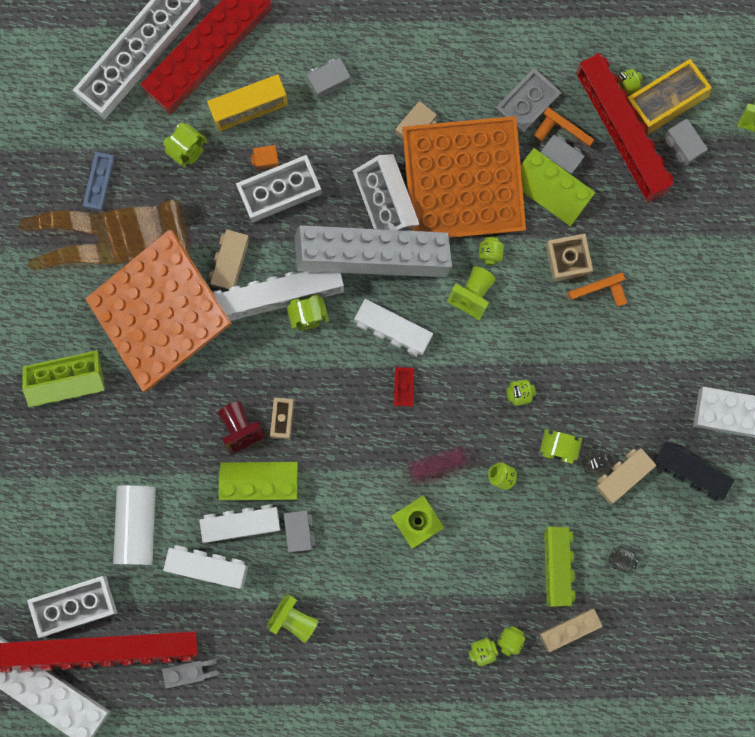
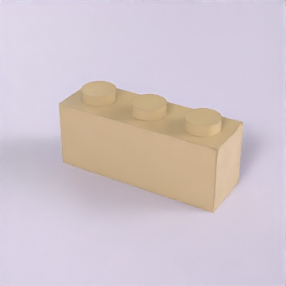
[208,229,250,291]
[595,448,656,505]
[539,609,603,652]

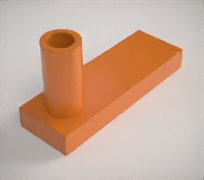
[534,107,594,148]
[566,273,628,307]

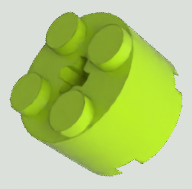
[163,122,207,168]
[287,294,329,331]
[540,429,583,464]

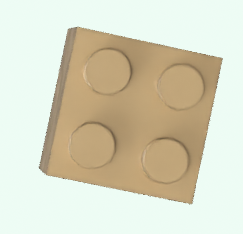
[545,234,593,282]

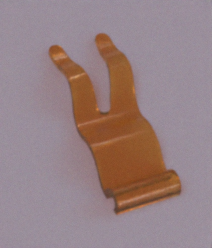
[19,200,191,271]

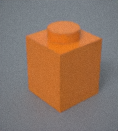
[250,145,279,171]

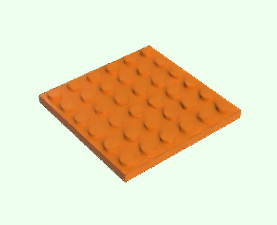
[402,116,526,238]
[85,230,232,392]

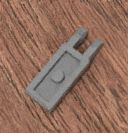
[162,659,219,688]

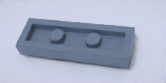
[83,152,115,211]

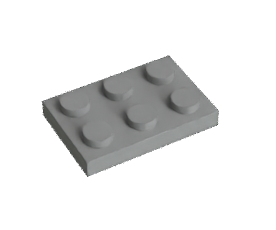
[495,68,561,134]

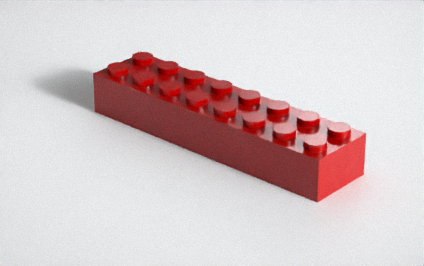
[140,0,272,115]
[576,53,674,203]

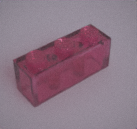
[406,446,468,484]

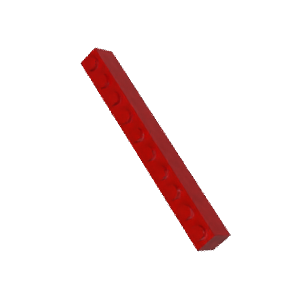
[0,631,197,673]

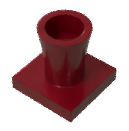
[217,401,266,455]

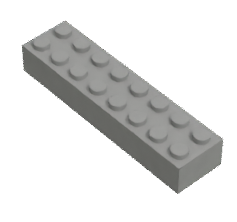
[294,225,452,277]

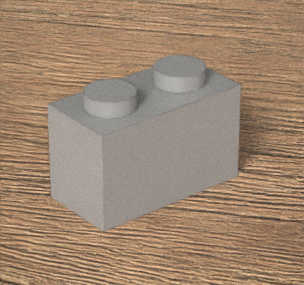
[307,58,351,99]
[665,118,708,166]
[540,135,584,175]
[284,511,315,553]

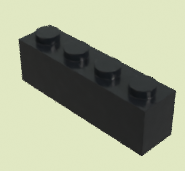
[653,441,735,502]

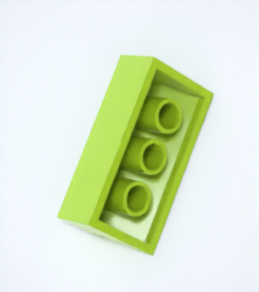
[521,148,595,227]
[22,350,104,407]
[219,462,298,501]
[544,527,575,607]

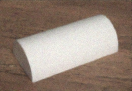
[113,486,156,565]

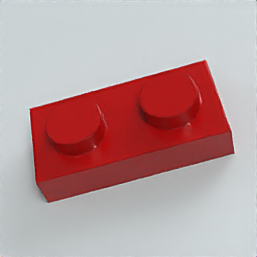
[394,367,414,407]

